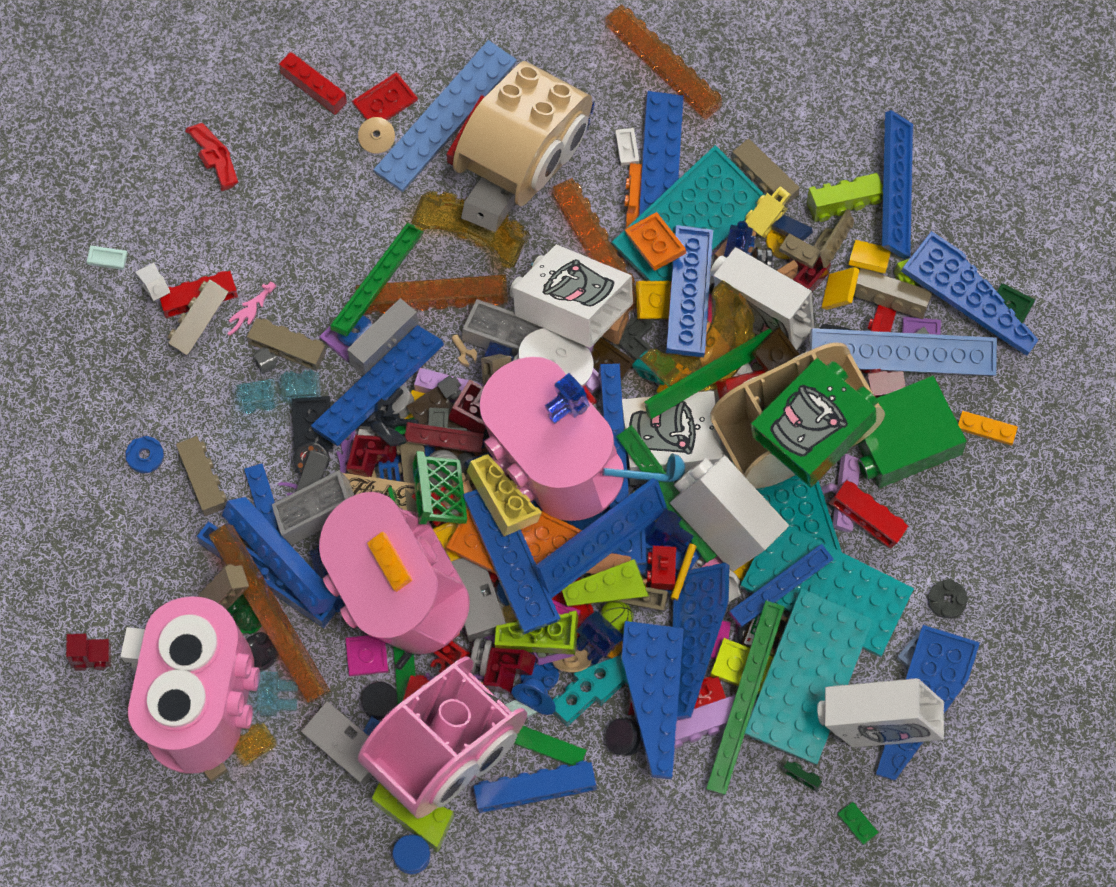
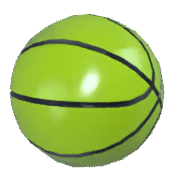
[599,601,634,635]

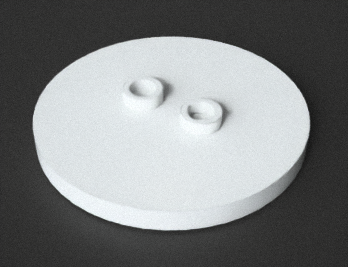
[517,328,593,389]

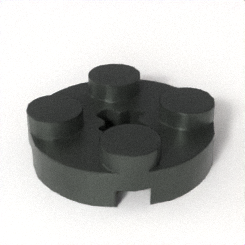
[928,579,968,619]

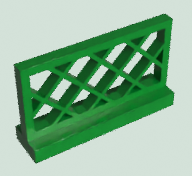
[412,451,468,525]

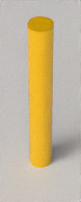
[671,543,696,601]

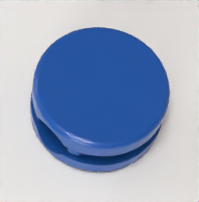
[393,835,431,874]

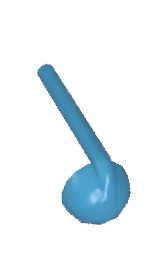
[602,453,685,482]

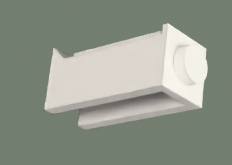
[136,263,170,301]

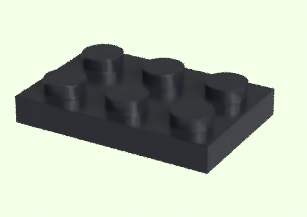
[292,396,333,452]

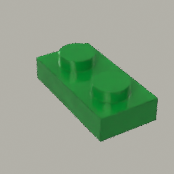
[837,802,879,846]

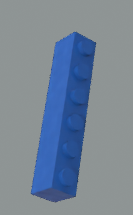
[474,761,597,813]

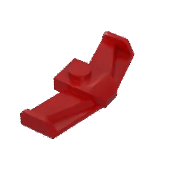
[185,123,238,191]

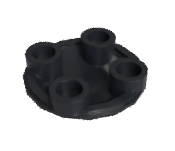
[246,632,279,671]

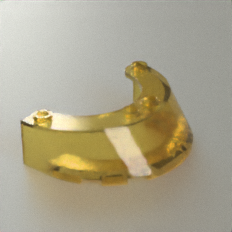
[411,191,530,268]
[640,280,755,392]

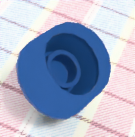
[512,678,556,715]

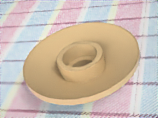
[358,117,395,154]
[552,647,592,672]

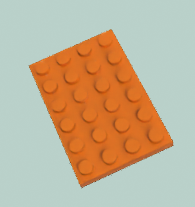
[446,509,582,599]

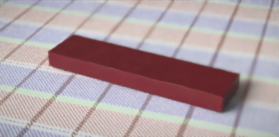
[405,422,484,454]

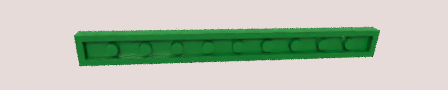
[706,600,785,795]

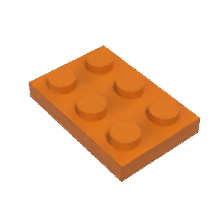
[625,212,687,271]

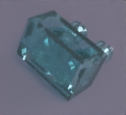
[281,369,321,403]
[236,379,279,414]
[257,672,298,717]

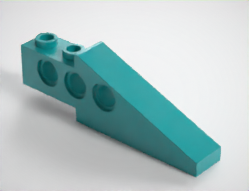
[553,655,627,727]

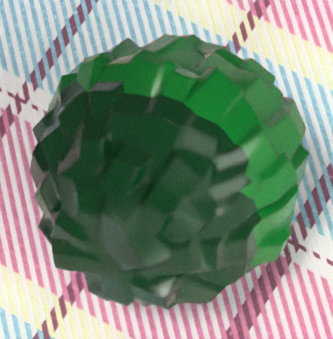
[233,603,264,634]

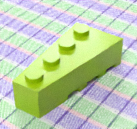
[807,173,883,222]
[562,559,650,606]
[495,611,579,655]
[372,782,454,853]

